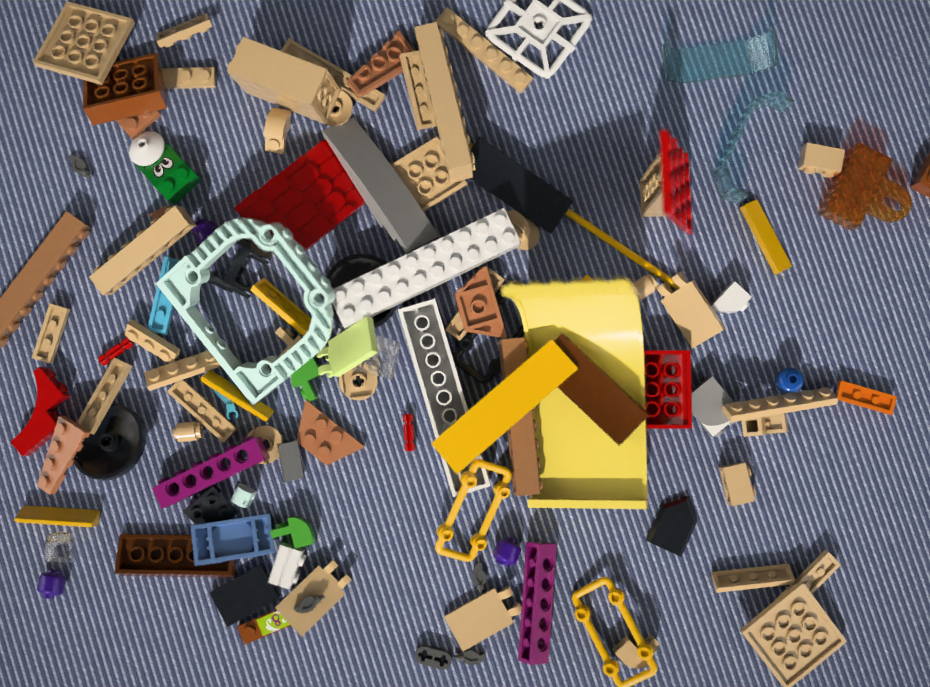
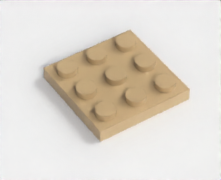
[391,136,467,212]

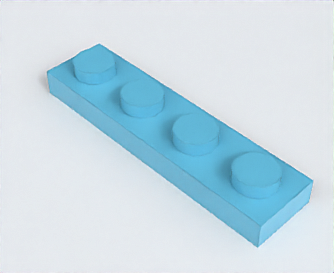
[147,256,180,335]

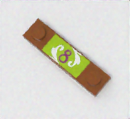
[237,609,291,645]

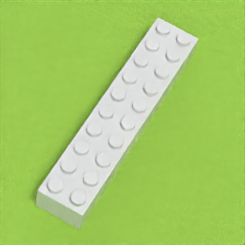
[332,208,521,329]
[398,299,490,497]

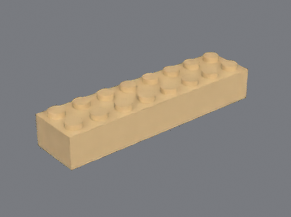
[414,22,475,183]

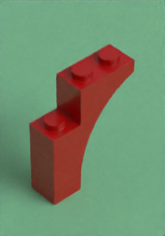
[10,367,71,456]

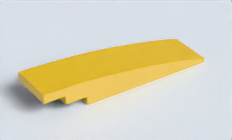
[431,339,578,474]

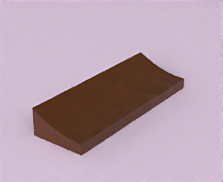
[554,333,650,446]
[114,534,236,578]

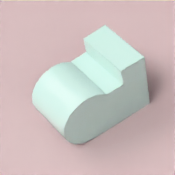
[231,483,258,508]

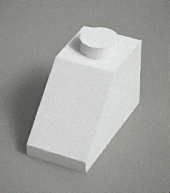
[710,281,752,313]

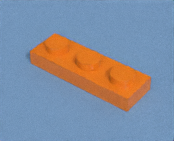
[835,381,897,415]

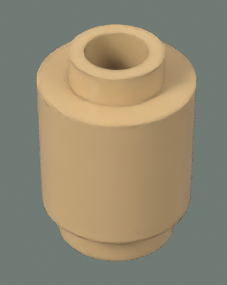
[633,274,658,301]
[173,421,204,442]

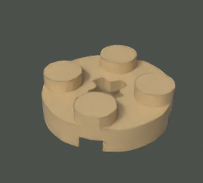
[339,363,378,401]
[246,425,285,464]

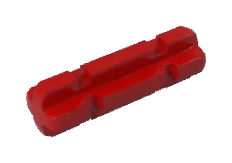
[97,337,134,365]
[403,414,415,451]

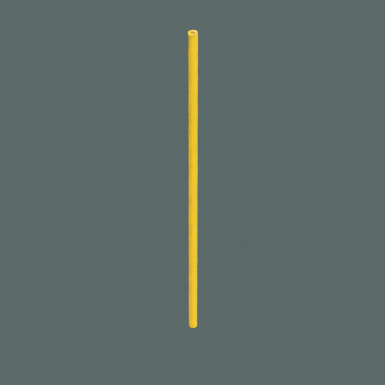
[470,142,680,290]

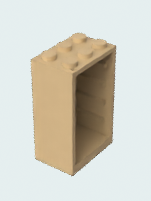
[227,37,341,124]

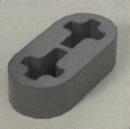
[415,645,452,670]

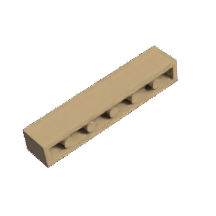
[89,206,196,295]

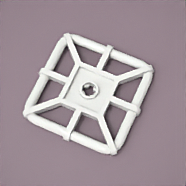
[485,0,593,79]

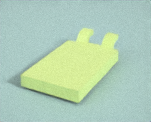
[316,316,378,378]

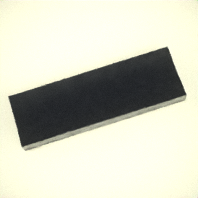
[470,137,574,234]

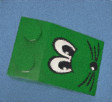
[136,140,202,205]

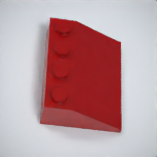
[644,350,692,429]

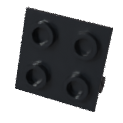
[183,486,239,525]

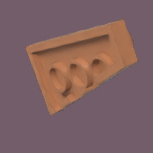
[348,30,415,99]
[37,416,91,495]

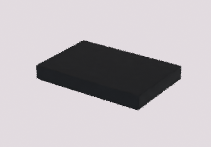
[209,564,280,627]

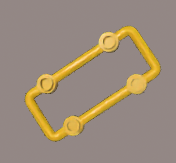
[435,459,512,562]
[572,576,658,687]

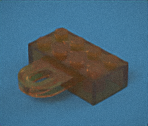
[818,142,912,231]

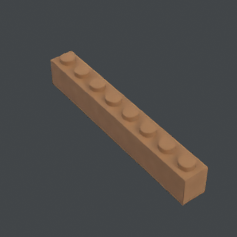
[0,211,92,348]
[498,337,542,496]

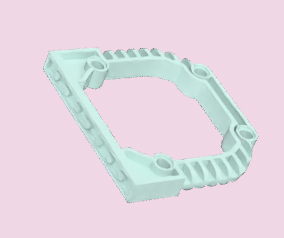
[156,218,336,406]

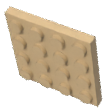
[33,1,135,85]
[739,581,847,687]

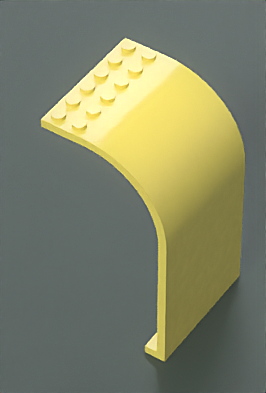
[502,277,648,509]

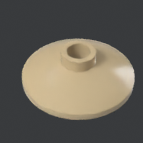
[325,90,353,126]

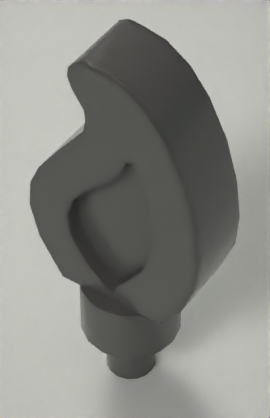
[67,155,92,179]
[472,562,487,594]
[294,594,325,613]
[454,649,486,665]

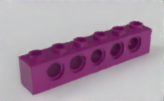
[152,435,270,509]
[518,541,557,665]

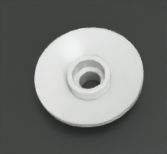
[129,131,165,166]

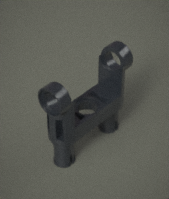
[196,238,272,300]

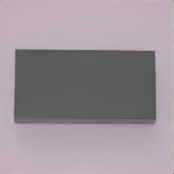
[277,440,304,482]

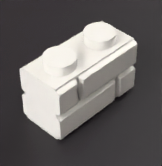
[268,543,306,589]

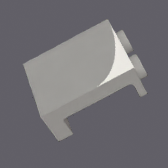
[691,376,737,437]

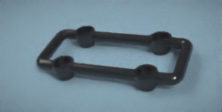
[453,281,525,384]

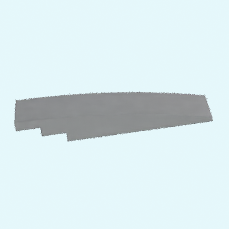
[322,117,439,254]

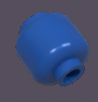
[775,368,804,394]

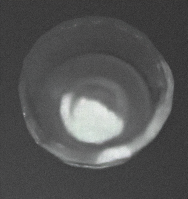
[44,532,75,563]

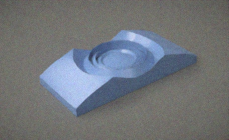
[190,514,275,566]

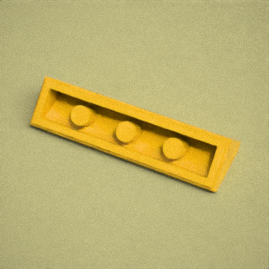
[740,199,792,275]
[201,370,274,422]
[14,505,100,527]

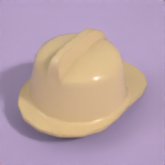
[506,210,540,250]

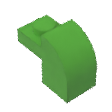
[291,357,321,402]
[270,516,316,549]

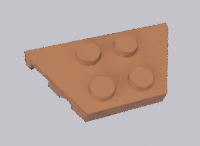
[454,266,507,338]
[297,400,365,465]

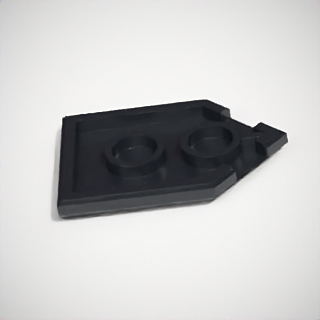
[646,496,697,557]

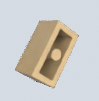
[798,142,845,178]
[718,462,756,506]

